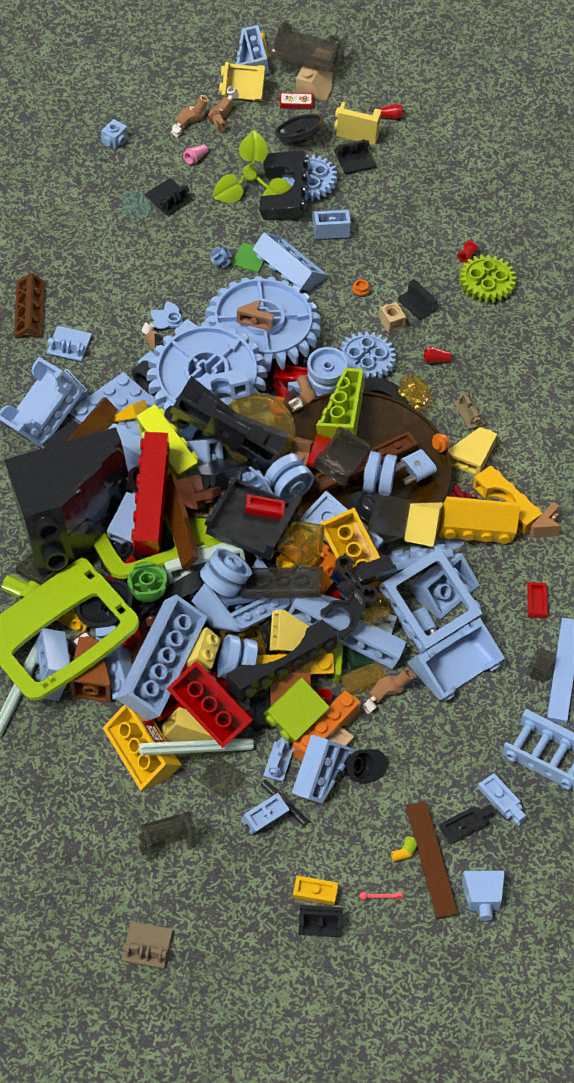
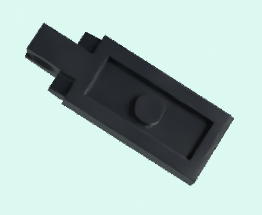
[439,804,495,844]

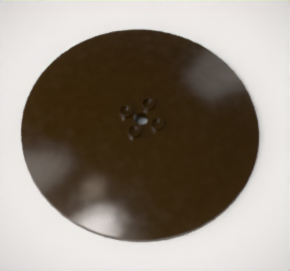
[270,391,451,543]

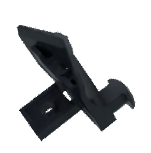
[164,376,290,477]

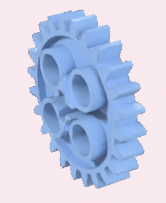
[282,155,337,201]
[339,331,396,379]

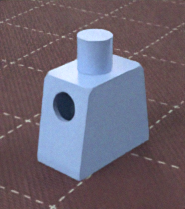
[462,871,504,921]

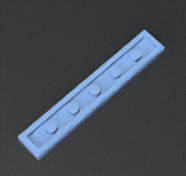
[547,618,574,724]

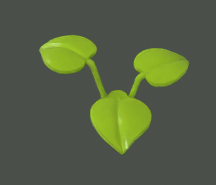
[213,130,291,203]

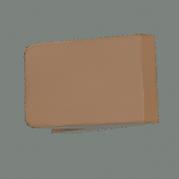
[236,300,274,332]
[290,437,314,467]
[529,502,561,538]

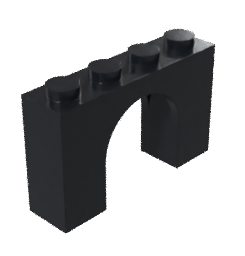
[259,150,310,220]

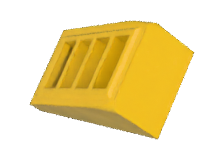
[110,400,148,423]

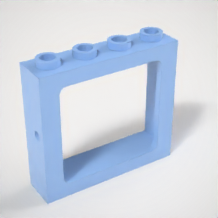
[378,547,482,653]

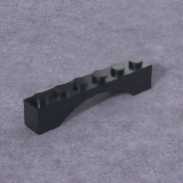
[226,619,338,702]

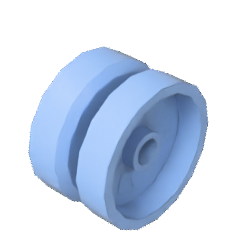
[307,347,348,394]
[363,451,397,497]
[265,454,314,501]
[200,548,252,598]
[217,634,258,679]

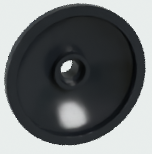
[275,113,324,143]
[76,578,134,628]

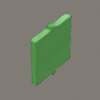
[231,242,264,273]

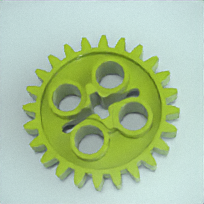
[459,254,517,303]

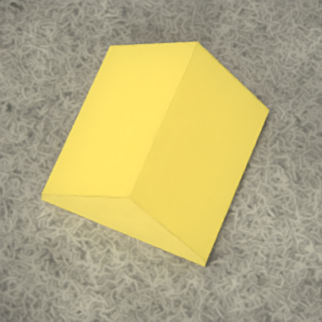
[404,502,443,547]

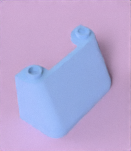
[0,357,82,446]
[407,618,505,701]

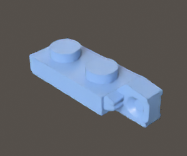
[477,773,526,826]

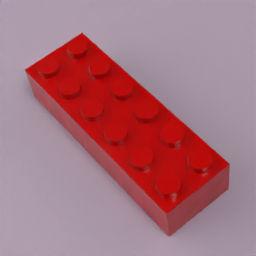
[131,431,170,556]

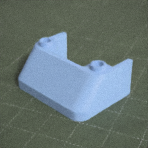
[191,559,291,632]

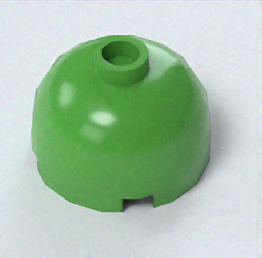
[128,562,167,603]

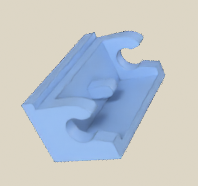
[241,793,290,834]

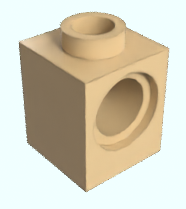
[379,302,406,333]

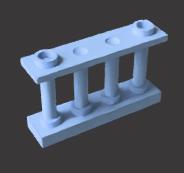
[502,709,574,791]

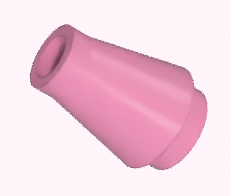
[183,144,208,164]

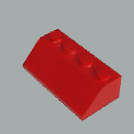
[166,660,253,748]

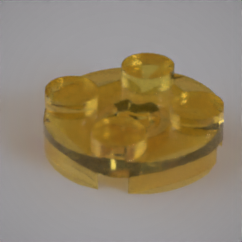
[398,374,432,409]
[360,593,391,626]

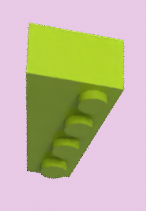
[316,368,365,441]

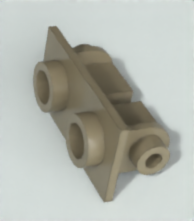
[454,392,485,430]

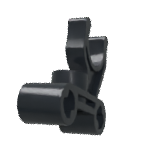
[320,555,378,640]

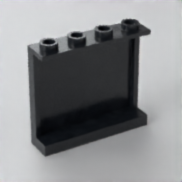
[205,471,302,561]

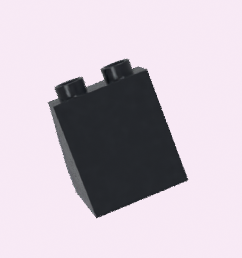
[4,427,132,575]

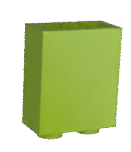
[264,678,330,743]

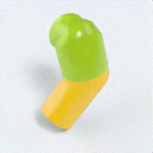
[391,836,417,862]

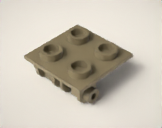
[121,921,173,969]

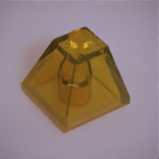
[277,521,325,568]

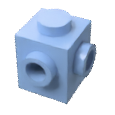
[101,119,127,149]

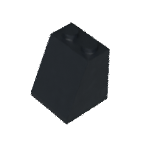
[186,458,249,497]

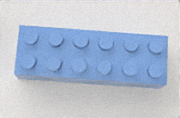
[116,595,207,721]

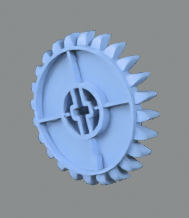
[205,276,321,372]
[147,322,267,415]

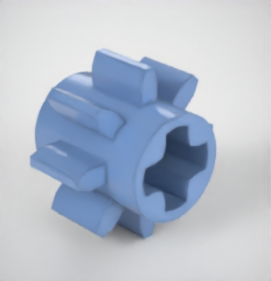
[210,246,232,268]

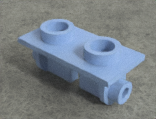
[263,738,293,782]

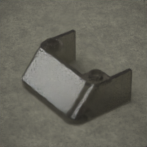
[270,20,348,72]

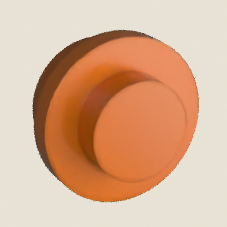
[352,279,370,296]
[432,433,449,452]

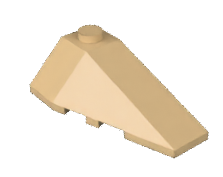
[295,48,333,101]

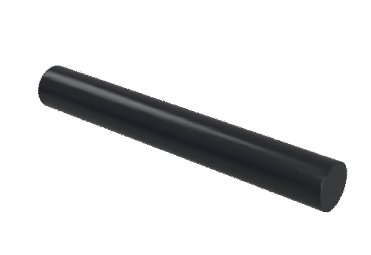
[260,779,309,826]

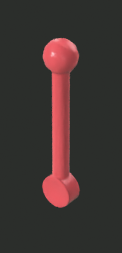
[359,892,404,900]

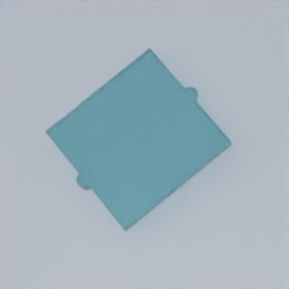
[122,190,151,216]

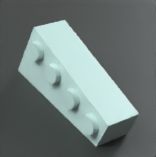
[164,541,249,584]

